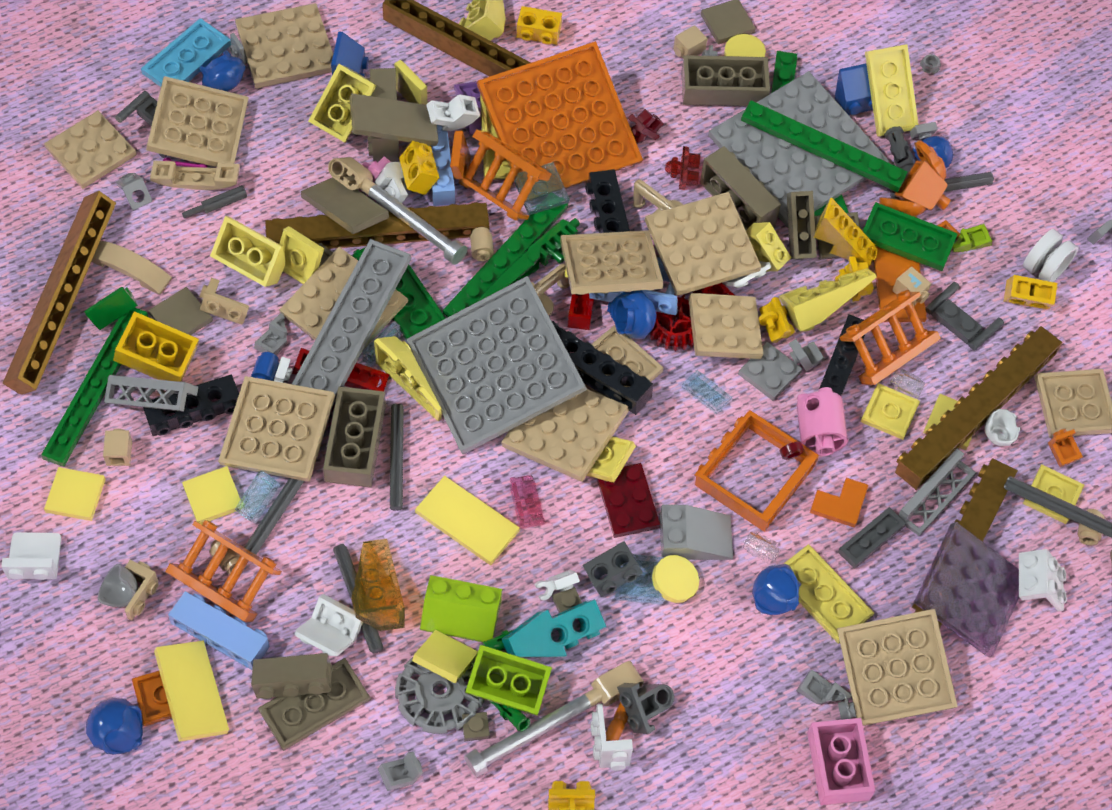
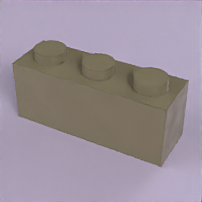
[787,191,817,260]
[251,653,332,699]

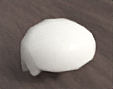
[984,409,1020,446]

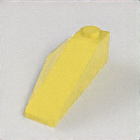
[459,0,506,41]
[779,268,877,331]
[374,336,442,422]

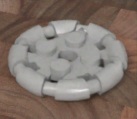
[395,657,484,734]

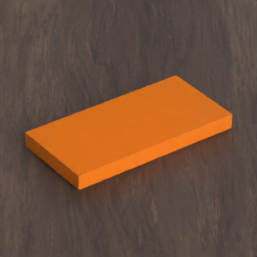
[873,246,927,322]

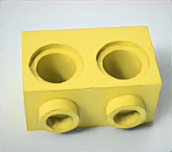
[746,222,792,272]

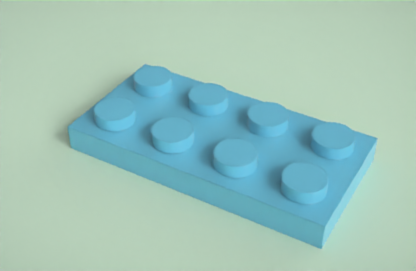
[141,18,231,87]

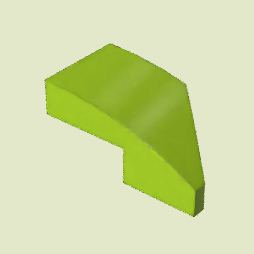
[952,224,992,252]

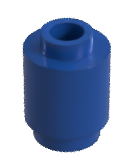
[251,352,279,381]

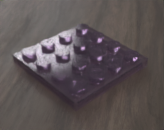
[914,522,1019,657]

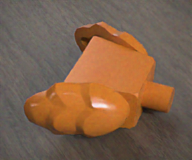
[879,140,951,216]

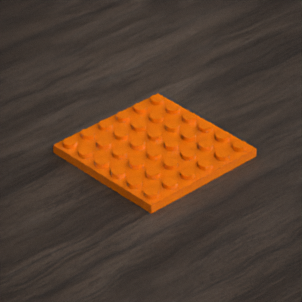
[476,41,643,203]

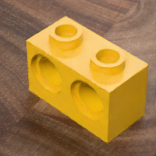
[516,6,562,45]
[399,141,439,195]
[1003,275,1058,309]

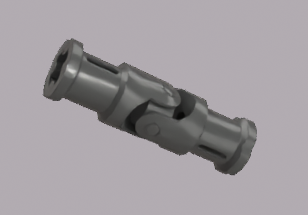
[884,126,915,176]

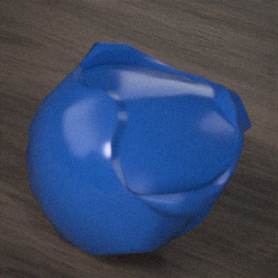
[200,51,246,92]
[608,290,656,339]
[752,564,801,615]
[86,697,143,755]

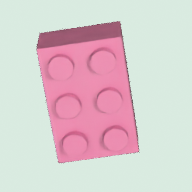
[807,718,875,805]

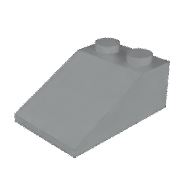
[660,505,733,560]

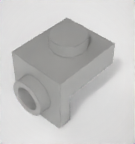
[788,339,825,371]
[378,751,423,791]

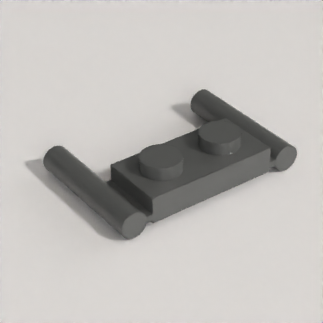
[115,91,167,158]
[925,282,1004,351]

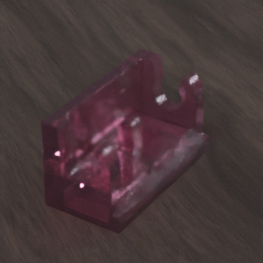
[509,475,545,529]

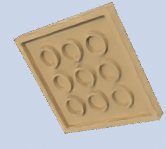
[235,3,333,89]
[146,76,249,167]
[645,192,761,296]
[561,230,663,295]
[279,247,408,350]
[218,376,335,482]
[501,389,629,482]
[837,609,958,726]

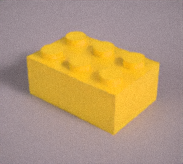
[113,311,199,382]

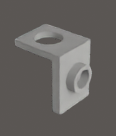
[229,33,247,65]
[116,173,152,210]

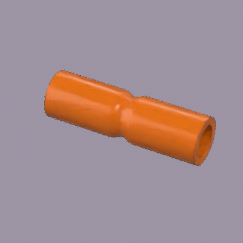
[606,702,628,741]

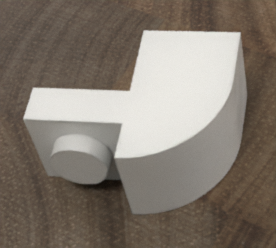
[426,95,480,131]
[374,162,408,203]

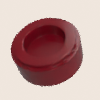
[779,441,804,460]

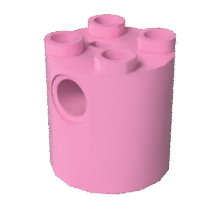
[796,387,848,456]

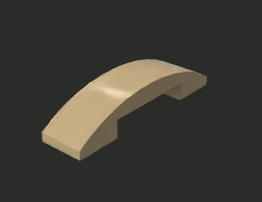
[150,161,240,190]
[91,241,172,295]

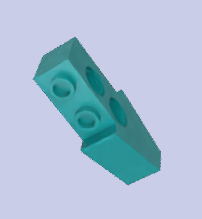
[502,599,606,657]

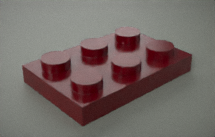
[596,463,660,538]

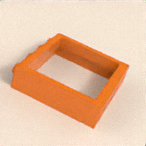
[694,410,819,532]

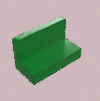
[85,287,138,330]

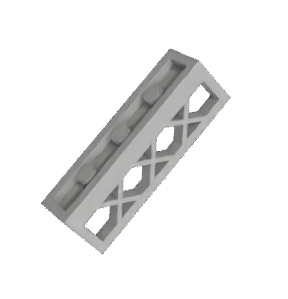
[104,375,198,411]
[898,448,976,536]

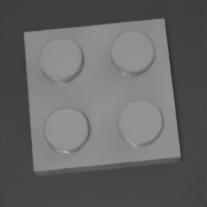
[738,342,803,401]

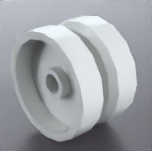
[1023,229,1079,282]

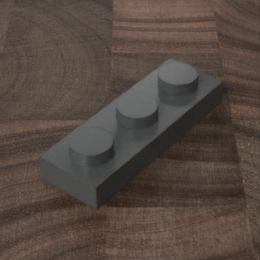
[838,507,906,569]

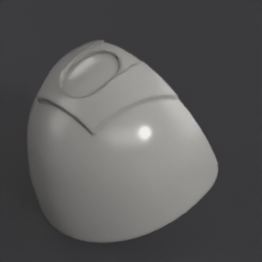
[98,564,138,607]

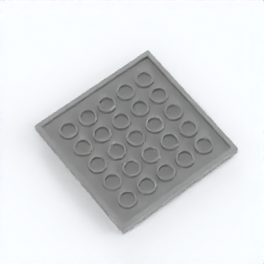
[708,71,889,228]
[406,276,587,454]

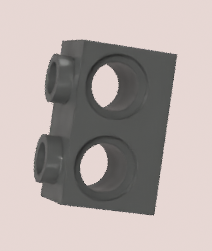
[583,541,643,597]

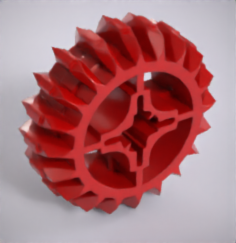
[649,294,694,352]

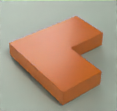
[450,131,471,179]
[810,477,868,528]

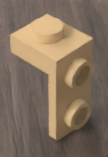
[199,277,249,325]
[125,560,159,621]

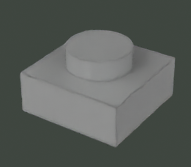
[910,122,938,141]

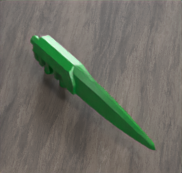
[474,218,580,304]

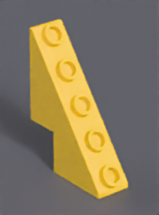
[813,198,877,267]

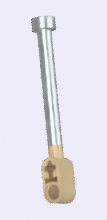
[328,157,467,265]
[464,661,644,778]

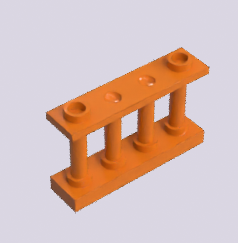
[458,129,552,221]
[839,290,941,385]
[165,520,282,622]

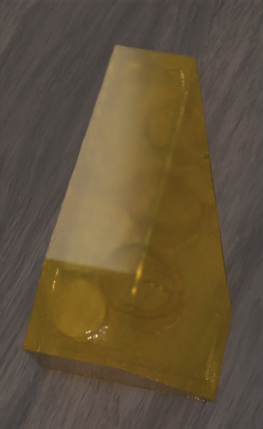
[351,539,405,631]

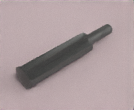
[182,185,247,218]

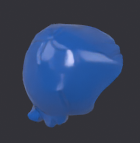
[913,136,953,168]

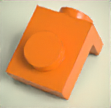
[1048,428,1083,467]

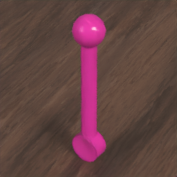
[163,157,208,168]

